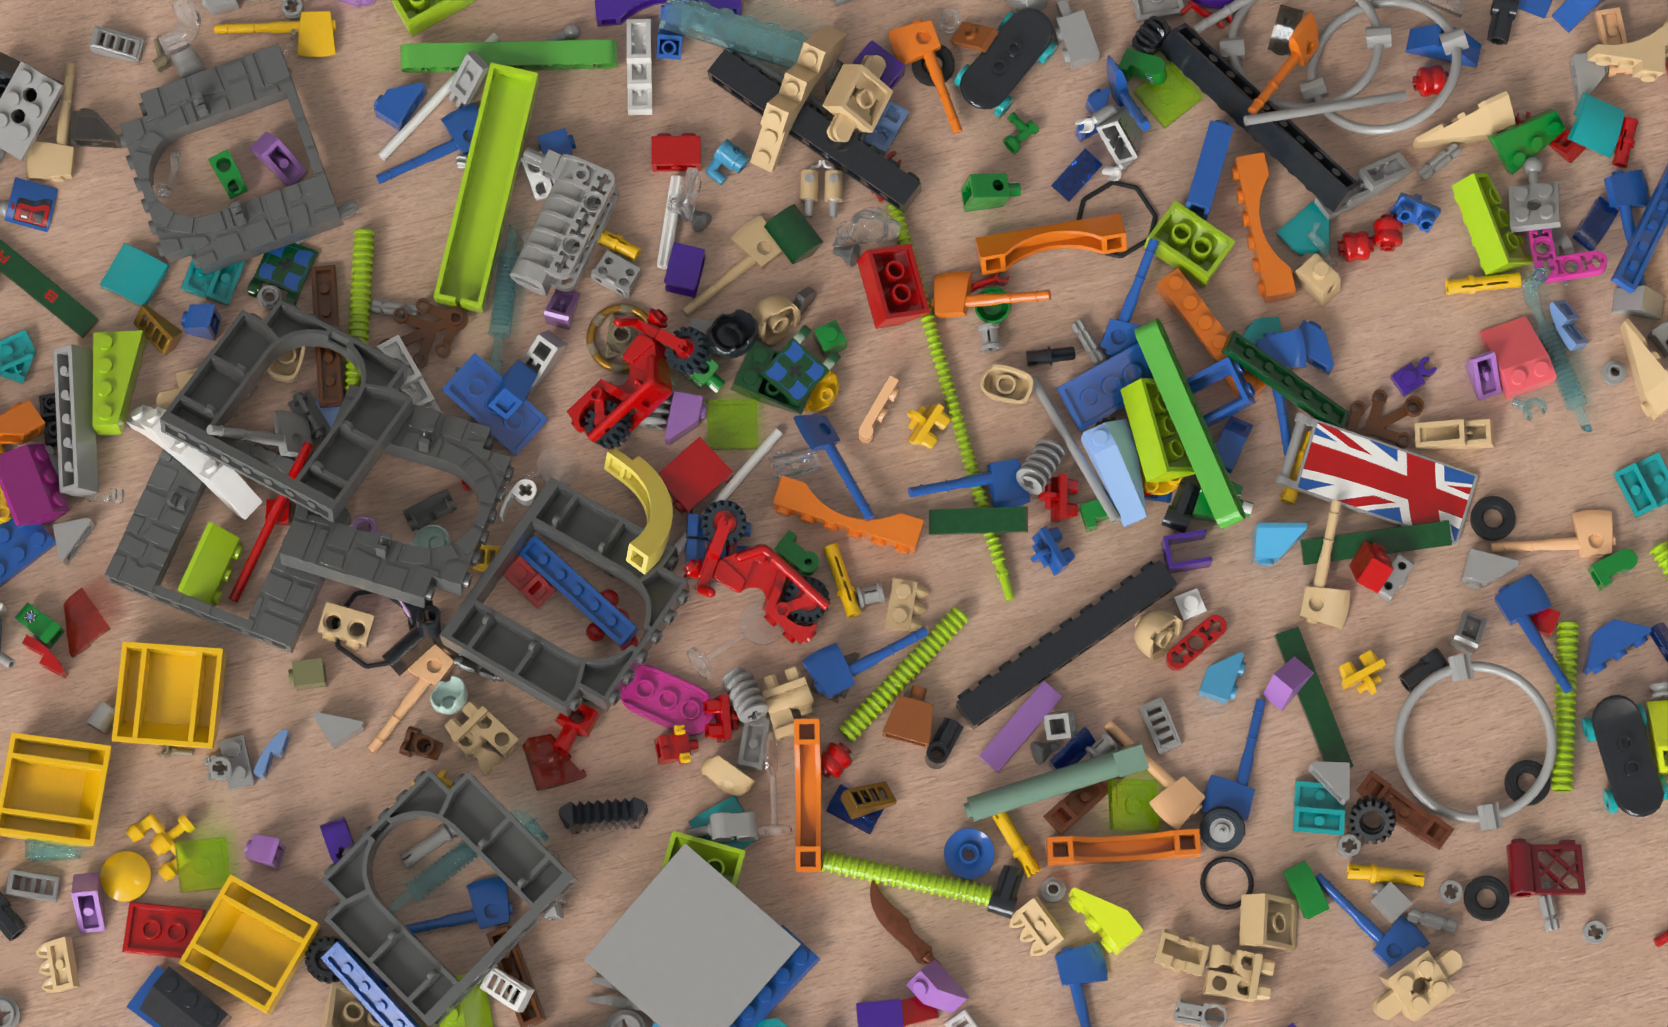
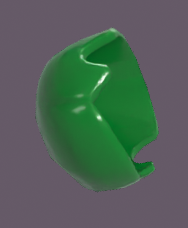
[975,287,1012,323]

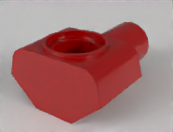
[553,703,600,755]

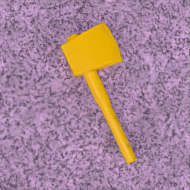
[214,11,336,57]

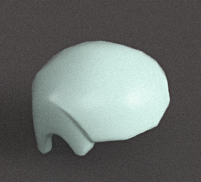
[411,525,451,549]
[430,676,468,715]

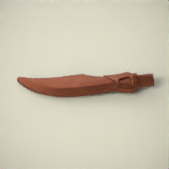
[870,880,941,965]

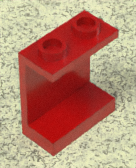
[658,437,734,515]

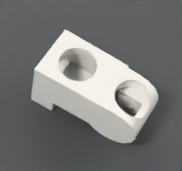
[521,151,552,201]

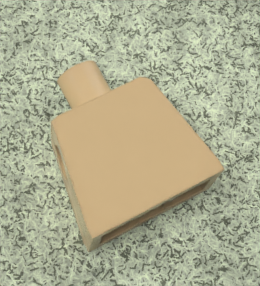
[1292,253,1341,307]

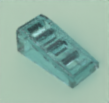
[25,839,81,862]

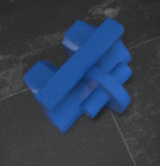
[1390,192,1441,232]
[1031,526,1075,576]

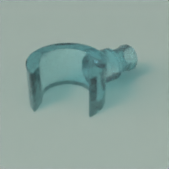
[1511,397,1547,421]

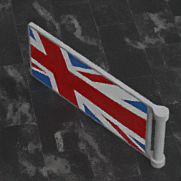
[1275,413,1478,545]

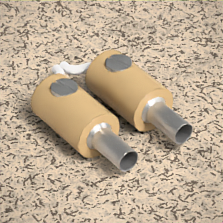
[800,160,843,218]

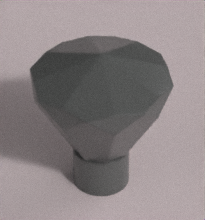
[685,205,712,232]
[833,244,860,267]
[1030,741,1059,765]

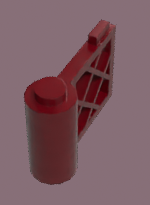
[1506,838,1586,898]

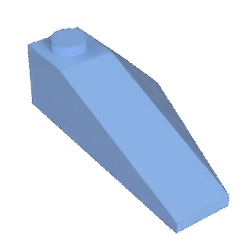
[1081,419,1147,528]

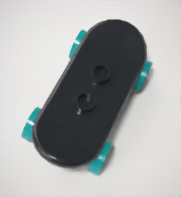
[953,8,1058,118]
[1581,695,1668,817]

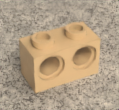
[317,602,375,649]

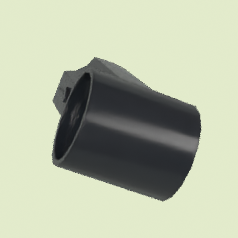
[1487,0,1519,45]
[1161,481,1200,533]
[1399,648,1449,693]
[925,717,964,769]
[987,865,1025,919]
[0,892,28,941]

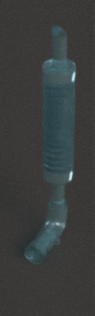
[454,224,520,375]
[1523,268,1593,432]
[391,810,550,913]

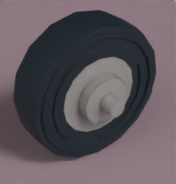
[1200,806,1245,852]

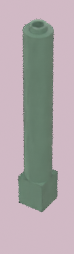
[963,742,1149,822]

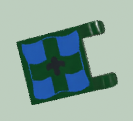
[247,243,318,305]
[760,325,841,407]

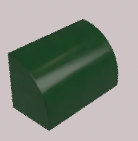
[764,204,823,264]

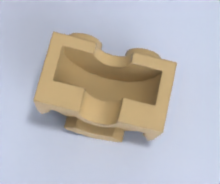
[1153,929,1210,976]

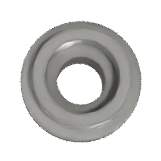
[257,285,282,310]
[1601,360,1627,385]
[1040,877,1066,903]

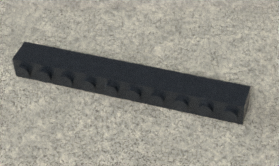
[1159,23,1360,212]
[707,49,922,213]
[956,560,1177,730]

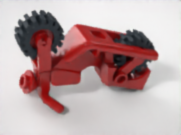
[567,308,713,450]
[683,500,831,644]

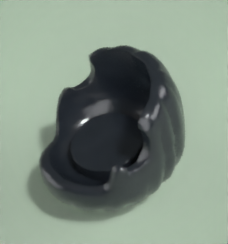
[705,309,759,359]

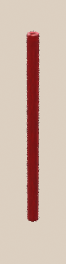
[229,441,313,603]

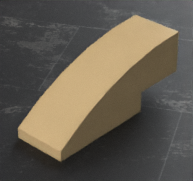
[1414,419,1495,449]

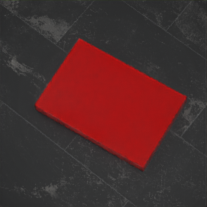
[122,902,206,959]

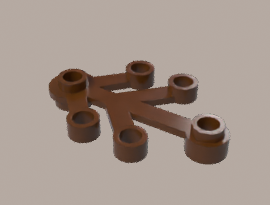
[379,298,468,368]
[1345,389,1424,449]

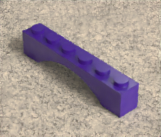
[595,0,742,27]

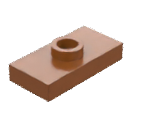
[950,21,998,53]

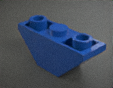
[1405,24,1481,68]
[1583,619,1652,675]

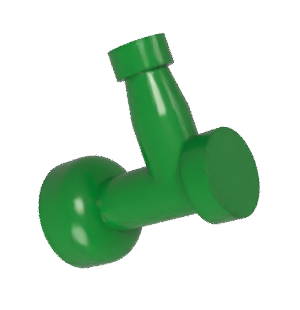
[1003,112,1039,155]

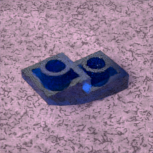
[1051,148,1103,202]
[1572,196,1619,251]

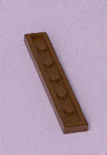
[311,265,344,408]

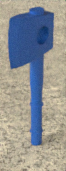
[1106,55,1151,131]
[376,103,479,184]
[1604,169,1650,286]
[1099,238,1159,356]
[1256,328,1307,456]
[793,413,875,521]
[908,458,1031,508]
[1494,574,1573,694]
[802,626,928,699]
[1202,699,1266,820]
[1315,873,1430,968]
[406,877,514,933]
[1055,941,1108,1027]

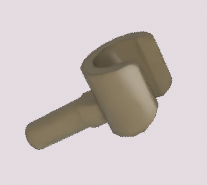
[152,38,170,73]
[156,745,193,758]

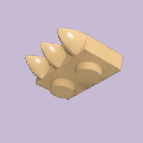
[885,578,930,632]
[1009,896,1067,956]
[36,936,80,993]

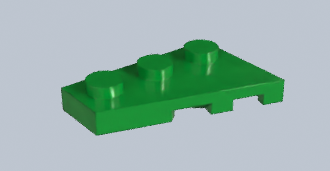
[1487,109,1566,175]

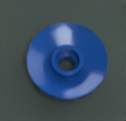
[944,828,995,879]

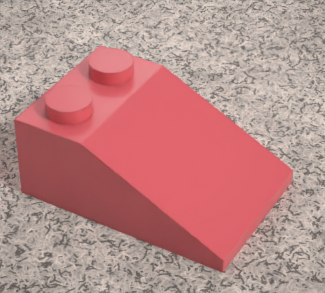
[1479,316,1557,400]

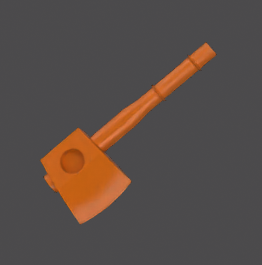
[1248,11,1319,115]
[888,19,963,134]
[931,271,1051,318]

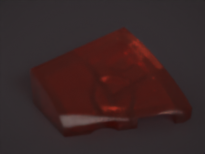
[63,587,111,658]
[522,734,587,791]

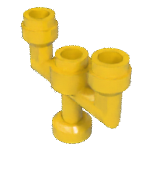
[125,812,196,882]

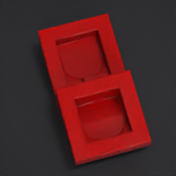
[503,556,555,609]
[22,634,68,679]
[901,997,939,1027]

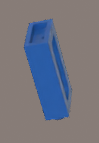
[1185,120,1234,221]
[1187,357,1256,428]

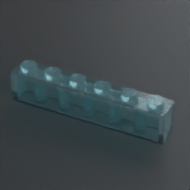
[659,0,809,69]

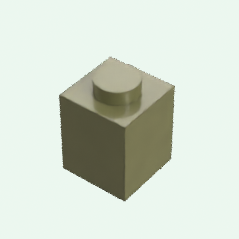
[288,658,327,691]

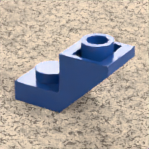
[656,5,686,60]
[1075,87,1110,143]
[487,359,537,420]
[1216,416,1253,473]

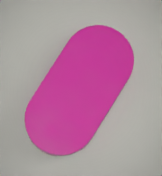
[621,665,715,736]

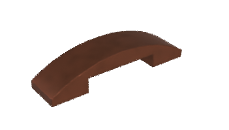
[1356,770,1454,850]
[1043,776,1126,835]

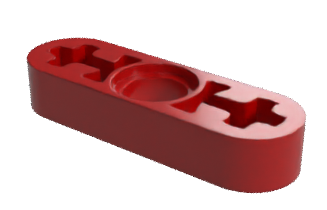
[1166,615,1227,671]

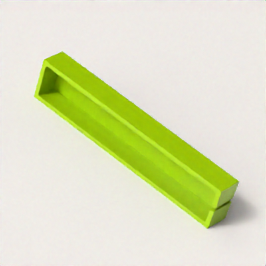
[433,62,540,314]

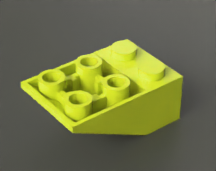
[1646,700,1668,776]
[1068,887,1144,956]

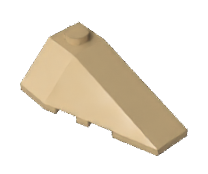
[1412,91,1516,149]
[1620,318,1668,421]
[320,982,428,1027]

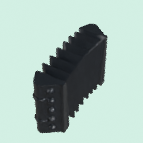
[558,797,648,834]

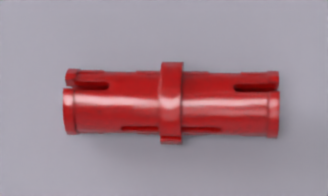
[1612,117,1639,168]

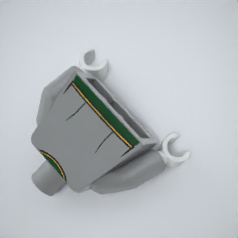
[1075,105,1143,181]

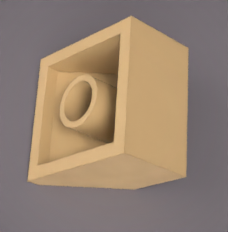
[1239,893,1297,951]

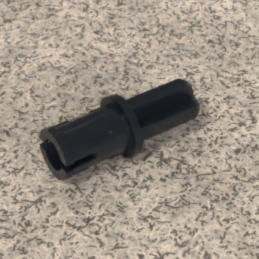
[1026,346,1076,367]

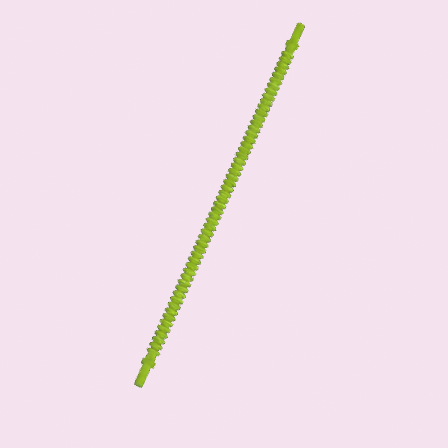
[885,201,1015,601]

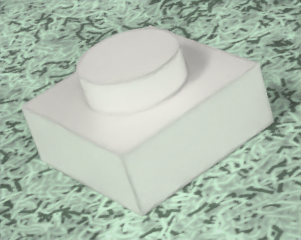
[1173,588,1207,622]

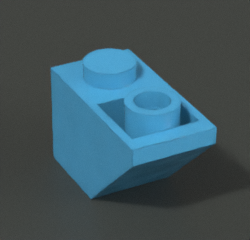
[1198,652,1247,705]

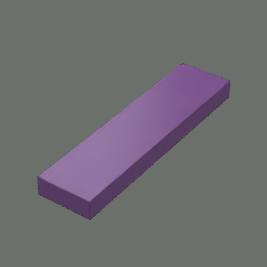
[979,681,1063,773]

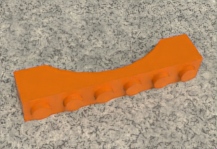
[1230,152,1296,303]
[975,213,1127,275]
[1156,268,1266,398]
[0,400,45,445]
[772,476,924,554]
[794,718,822,872]
[1045,829,1201,867]

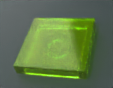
[1133,62,1202,130]
[707,399,758,450]
[1108,779,1159,832]
[174,837,231,893]

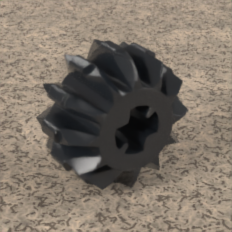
[1132,15,1171,56]

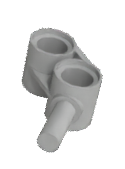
[687,812,759,842]

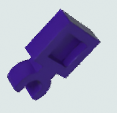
[1390,356,1437,398]

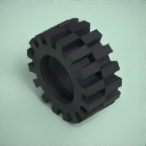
[1349,795,1396,844]
[305,936,341,984]

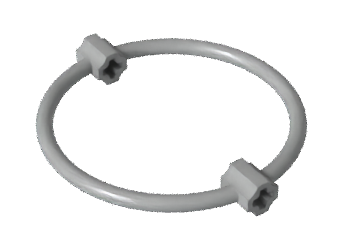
[1219,0,1392,110]
[1299,0,1469,135]
[1394,653,1557,831]

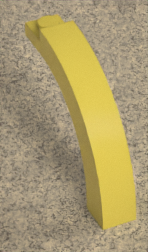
[604,447,673,574]

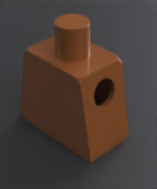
[882,685,933,748]

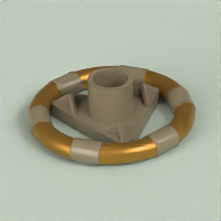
[586,303,648,373]

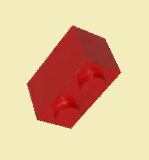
[651,133,701,172]
[1349,541,1394,594]

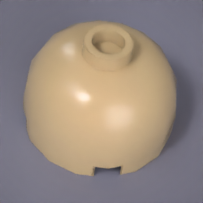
[752,295,801,345]
[1134,609,1183,660]

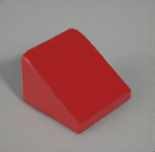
[1549,127,1586,163]
[265,498,292,526]
[1530,608,1561,638]

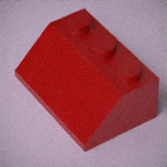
[857,244,930,329]

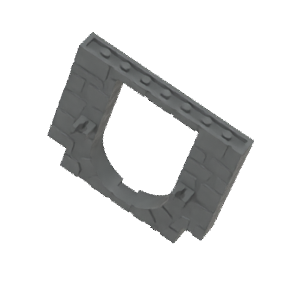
[119,44,344,275]
[160,299,413,522]
[280,384,514,608]
[105,436,352,653]
[440,477,691,717]
[321,769,579,1027]

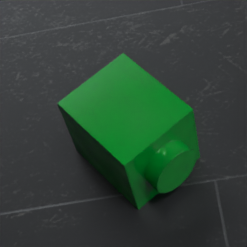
[814,319,847,359]

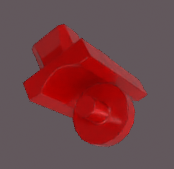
[1038,473,1078,523]
[703,694,740,743]

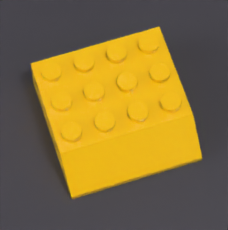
[112,642,227,749]
[0,732,112,846]
[178,874,322,1016]

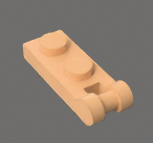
[1594,7,1632,77]
[858,376,900,444]

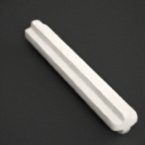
[657,175,684,270]

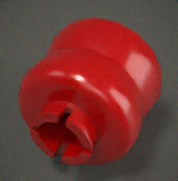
[1413,65,1449,97]
[1373,214,1403,252]
[1337,230,1374,262]
[821,742,853,779]

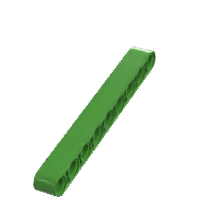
[400,40,618,73]
[1134,318,1246,529]

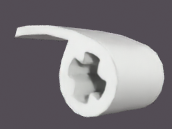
[500,479,538,523]

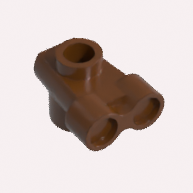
[399,726,443,760]

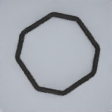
[1076,181,1157,259]
[332,590,414,669]

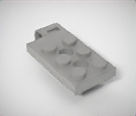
[0,61,65,163]

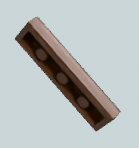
[486,924,547,1027]

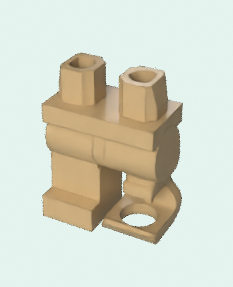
[762,666,824,742]
[445,701,521,777]
[1202,945,1275,1002]

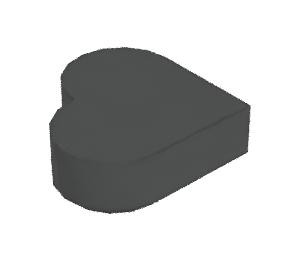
[793,287,817,316]

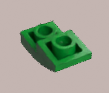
[1282,860,1330,919]

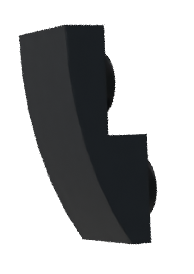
[39,393,57,447]

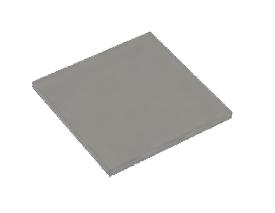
[584,843,801,1027]

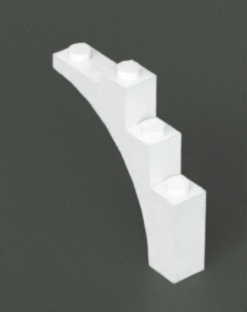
[126,404,262,520]

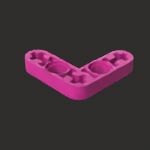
[1527,228,1607,283]

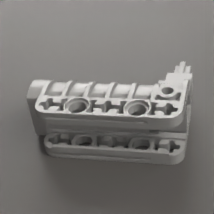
[510,148,619,297]

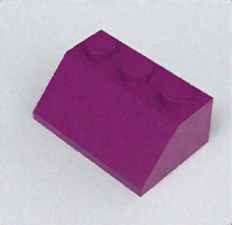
[0,444,70,526]

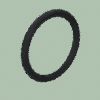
[1200,857,1254,910]

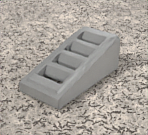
[89,25,145,63]
[1138,697,1182,755]
[4,869,61,902]

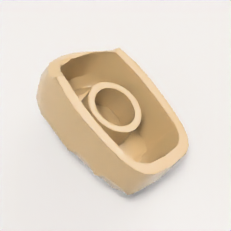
[267,346,305,383]
[980,365,1033,404]
[701,756,756,796]

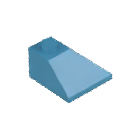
[1252,523,1307,566]

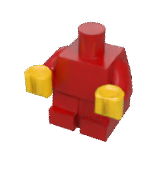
[654,724,699,765]

